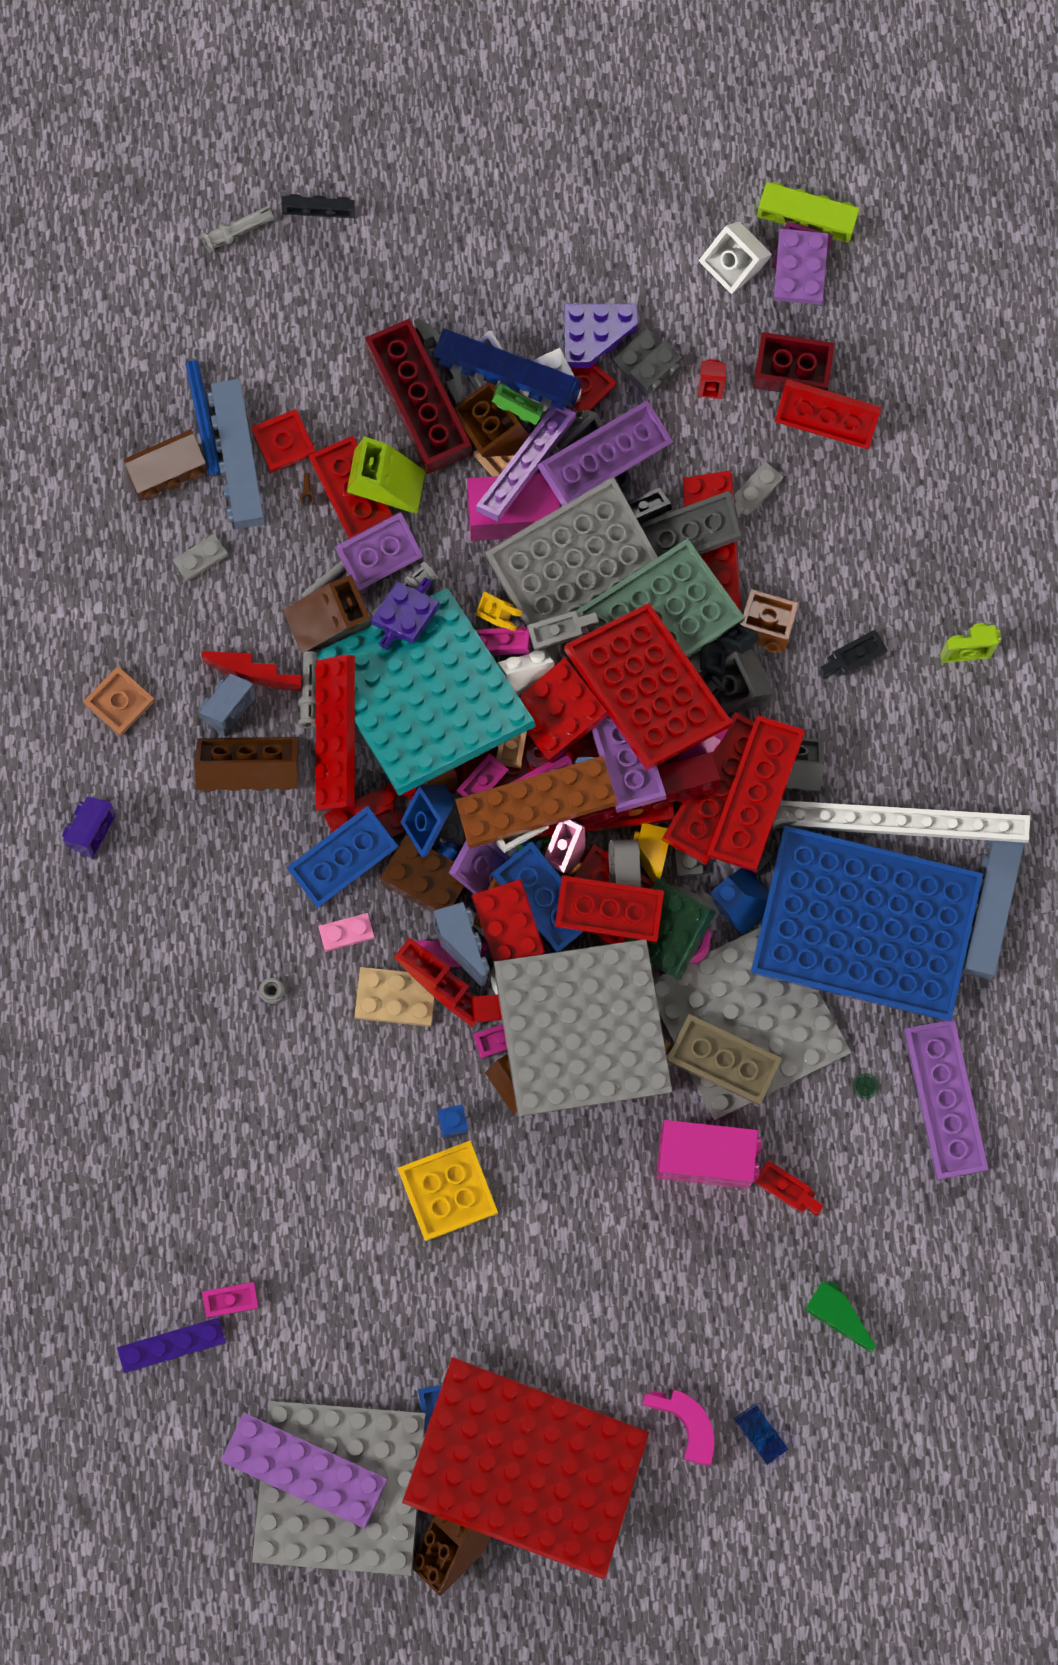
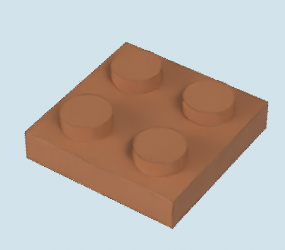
[83,666,155,737]

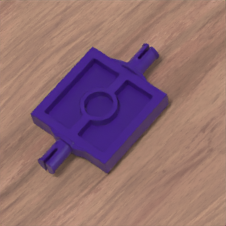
[371,578,440,650]

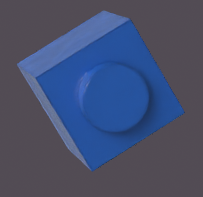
[437,1104,468,1140]

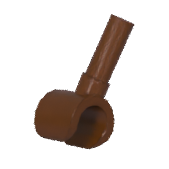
[300,473,315,506]

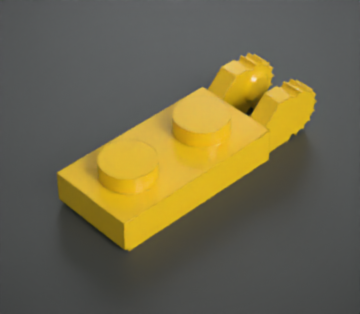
[475,591,523,631]

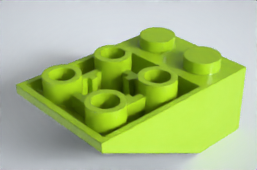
[347,436,425,514]

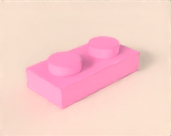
[318,913,374,952]

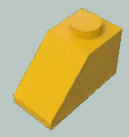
[633,824,669,885]

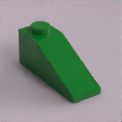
[804,1281,876,1353]

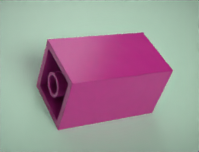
[467,473,562,541]
[656,1120,762,1189]

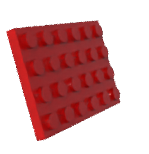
[564,603,732,771]

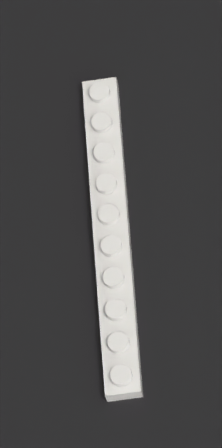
[780,801,1030,843]

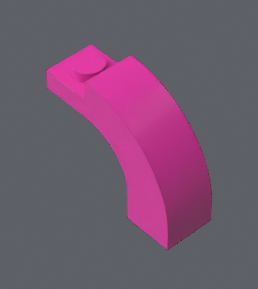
[642,1390,714,1466]

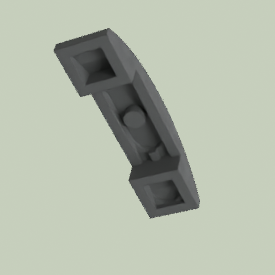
[414,318,462,406]

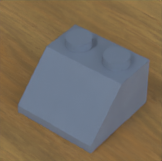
[199,674,256,736]

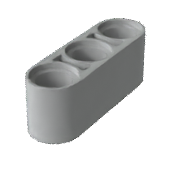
[609,839,641,887]

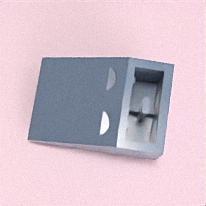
[433,902,490,987]

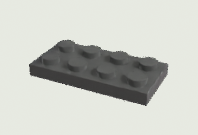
[640,491,744,557]

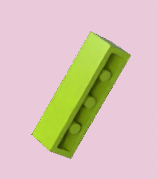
[757,182,859,243]

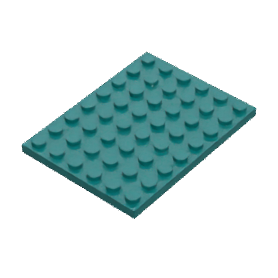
[317,588,536,796]

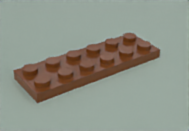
[455,756,618,849]

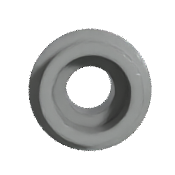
[259,978,285,1004]

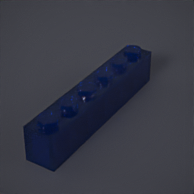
[433,328,583,411]

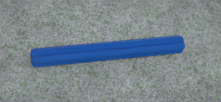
[185,360,221,476]

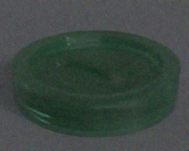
[852,1073,879,1099]

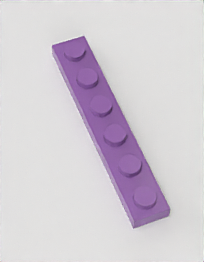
[476,403,576,522]

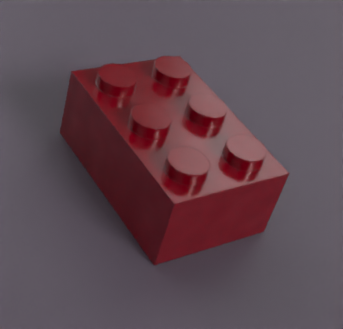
[753,332,835,393]

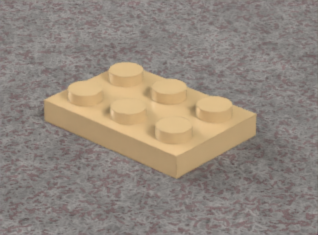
[354,967,434,1027]

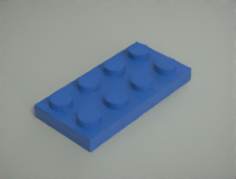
[286,806,399,908]
[491,841,583,953]

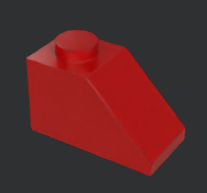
[697,359,726,399]

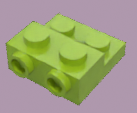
[940,623,1001,663]

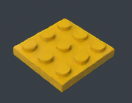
[397,1141,498,1242]

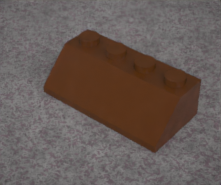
[194,737,298,791]

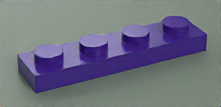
[117,1317,226,1374]

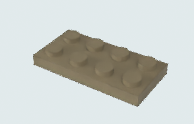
[667,1014,782,1106]

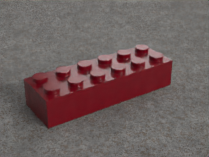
[365,318,472,474]

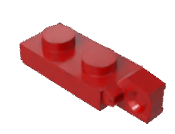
[755,1160,824,1216]

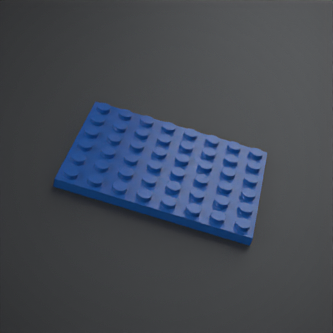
[750,826,983,1022]

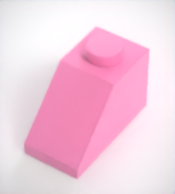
[544,819,585,873]

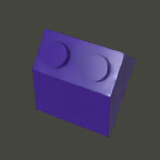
[62,796,117,859]

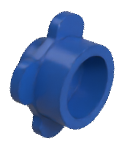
[437,840,460,862]

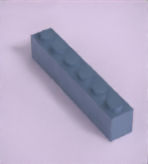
[208,379,265,530]
[962,840,1024,980]

